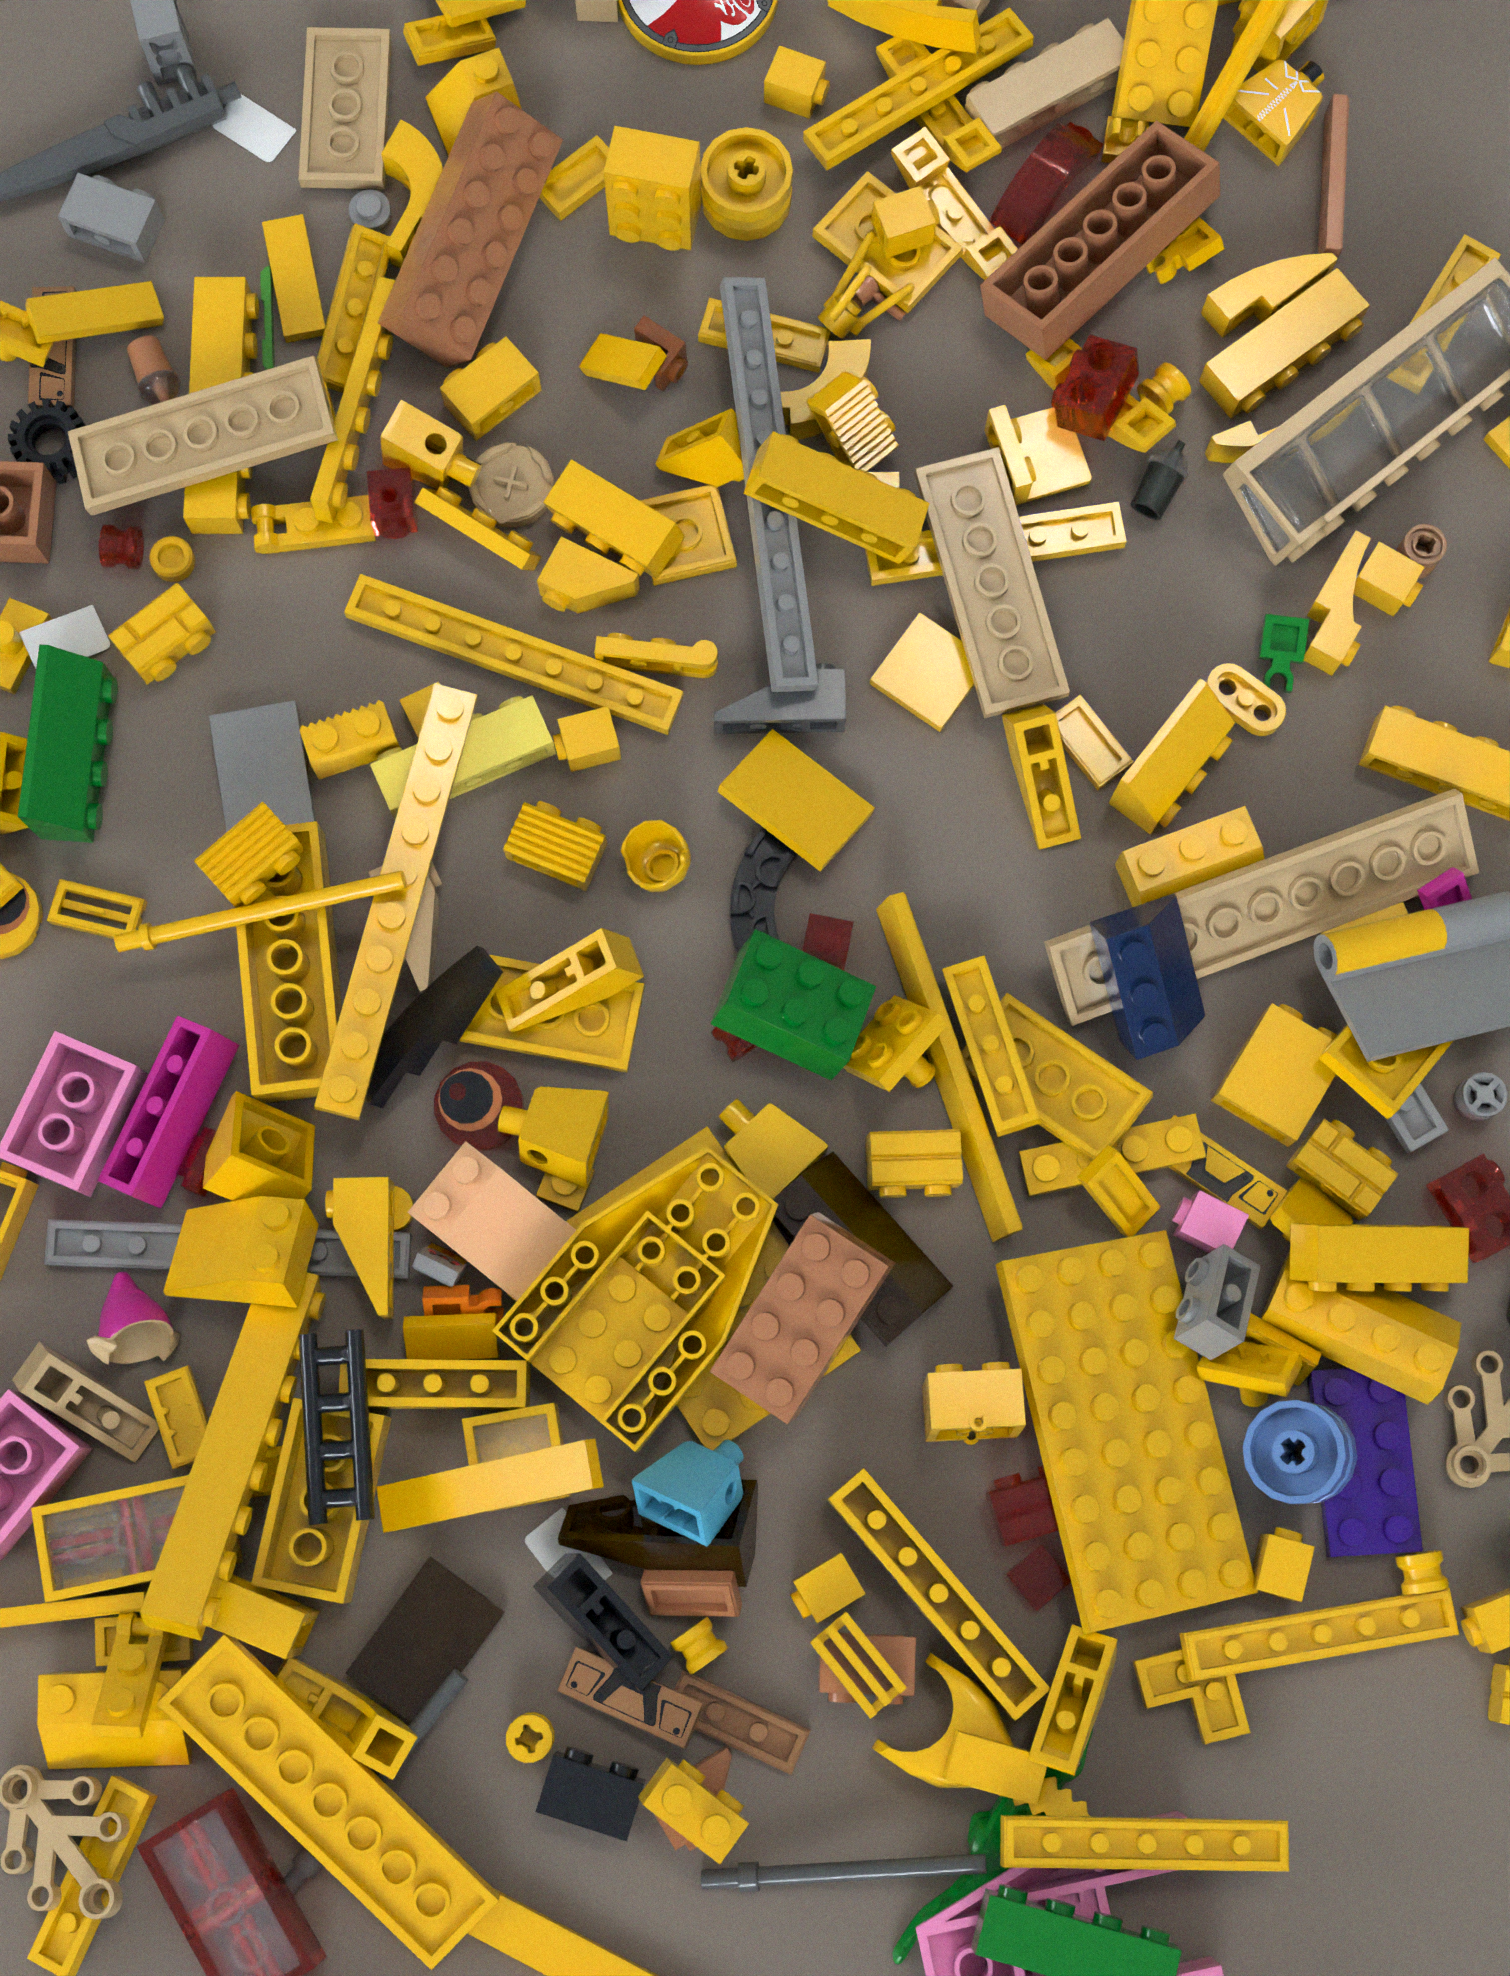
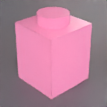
[1172,1190,1249,1253]

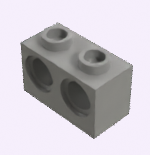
[130,0,198,85]

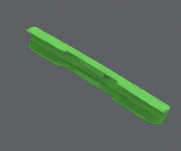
[260,266,275,370]

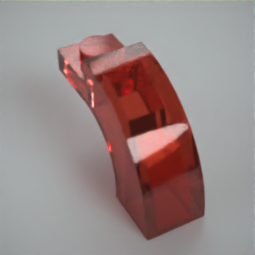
[989,121,1104,245]

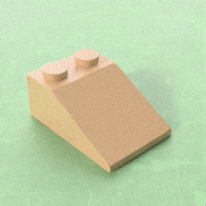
[407,1141,576,1301]

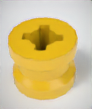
[1137,362,1191,415]
[1395,1550,1450,1595]
[670,1616,728,1675]
[506,1712,555,1763]

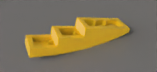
[827,0,980,54]

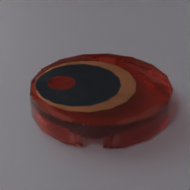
[434,1061,524,1151]

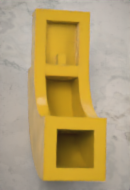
[381,119,443,268]
[780,339,871,440]
[275,1657,418,1780]

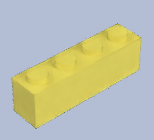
[370,695,556,820]

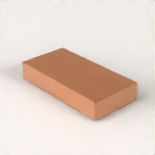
[640,1570,742,1617]

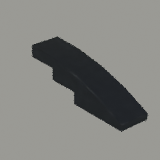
[365,946,503,1108]

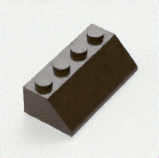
[773,1152,954,1347]

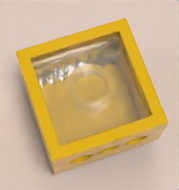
[462,1403,572,1513]

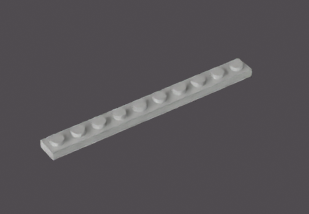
[720,277,819,692]

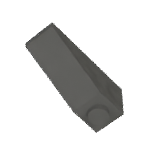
[714,663,846,734]

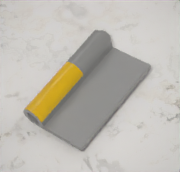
[1314,891,1510,1062]

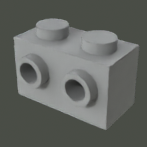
[1174,1244,1261,1360]

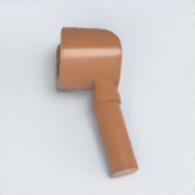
[852,276,906,321]

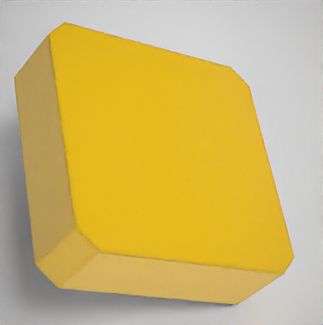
[1270,1178,1353,1242]

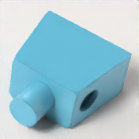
[632,1440,744,1547]

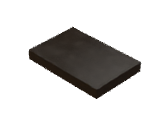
[345,1556,505,1722]

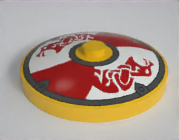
[618,0,779,65]

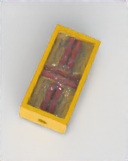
[31,1475,243,1603]

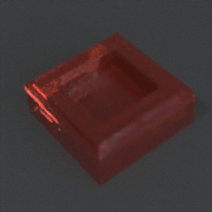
[1005,1544,1071,1611]

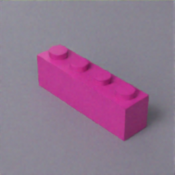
[97,1015,239,1209]

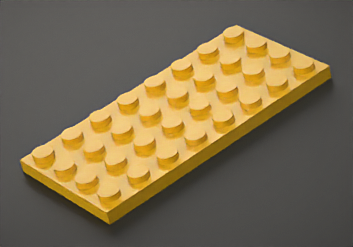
[995,1230,1258,1634]

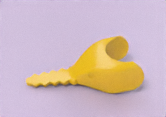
[872,1652,1090,1816]

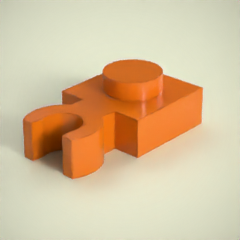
[422,1285,504,1324]

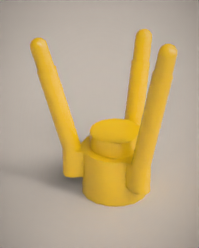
[817,231,915,339]

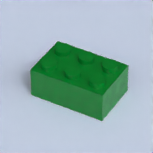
[710,929,876,1080]

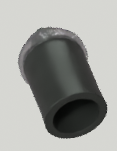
[1130,440,1188,520]

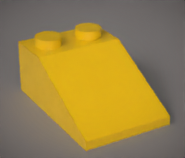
[163,1196,319,1308]

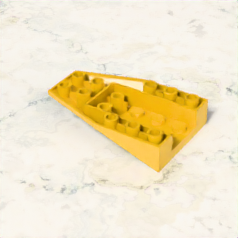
[492,1146,778,1453]

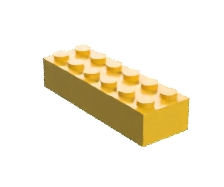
[236,821,342,1103]

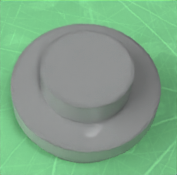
[349,190,391,231]

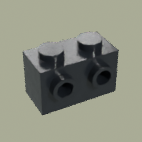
[535,1746,646,1842]

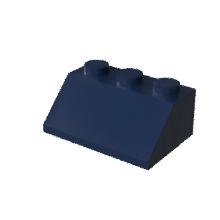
[1089,893,1205,1060]

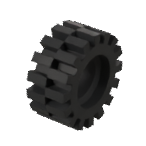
[8,399,86,484]

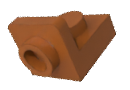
[634,315,688,391]

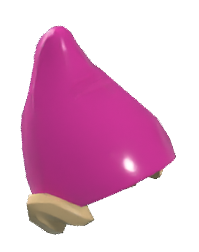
[87,1272,181,1365]

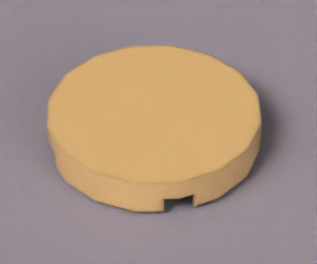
[468,442,554,528]

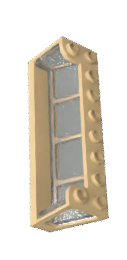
[1222,257,1510,566]

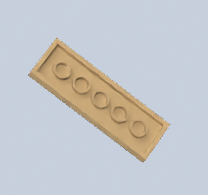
[68,355,338,516]
[914,447,1070,718]

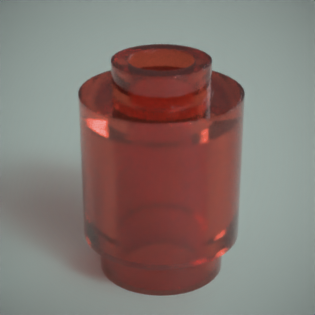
[176,1127,216,1197]

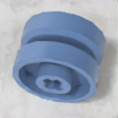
[1242,1400,1357,1504]

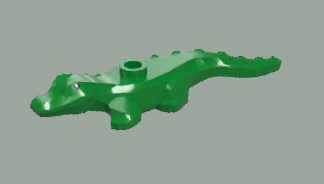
[892,1729,1093,1965]

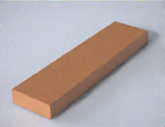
[1318,94,1349,259]

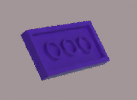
[1308,1368,1423,1557]

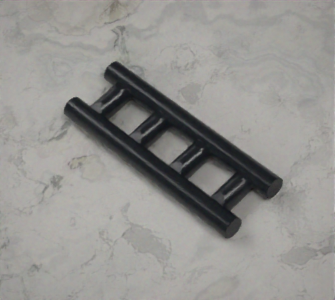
[298,1329,375,1525]

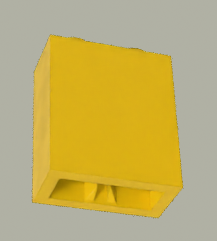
[1211,1003,1337,1147]

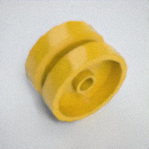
[700,127,793,241]

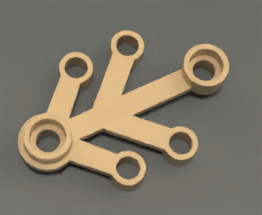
[1444,1350,1510,1488]
[0,1765,130,1919]

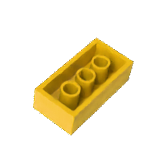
[251,1397,392,1604]

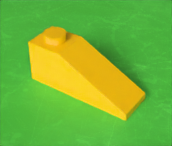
[1002,704,1081,850]
[495,928,644,1032]
[325,1177,394,1319]
[1028,1624,1118,1776]

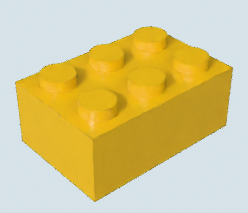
[603,125,701,251]

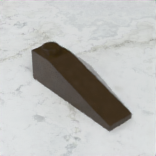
[557,1479,758,1587]

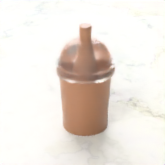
[127,336,181,405]

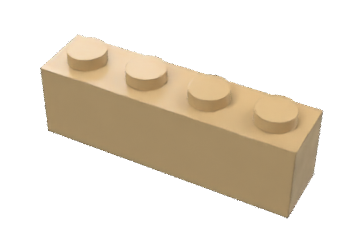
[965,18,1124,149]

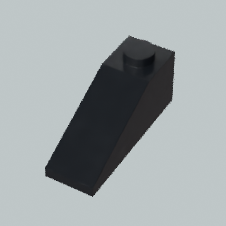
[533,1553,673,1691]

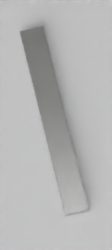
[44,1219,412,1279]

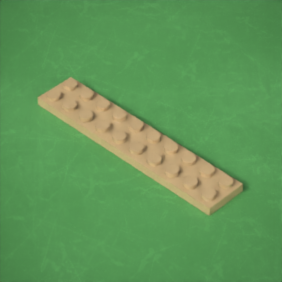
[1044,789,1479,1026]

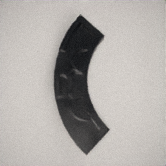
[730,827,798,955]

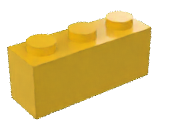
[543,459,685,579]

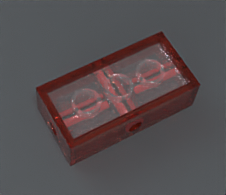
[137,1788,327,1976]

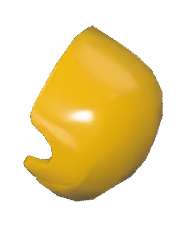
[621,820,691,892]

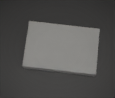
[209,700,316,832]

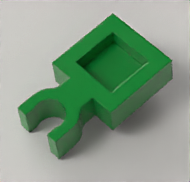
[1258,614,1310,693]

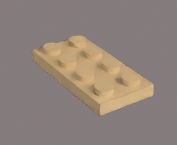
[298,27,392,189]

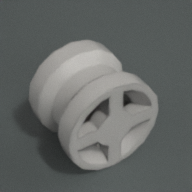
[1453,1072,1508,1122]

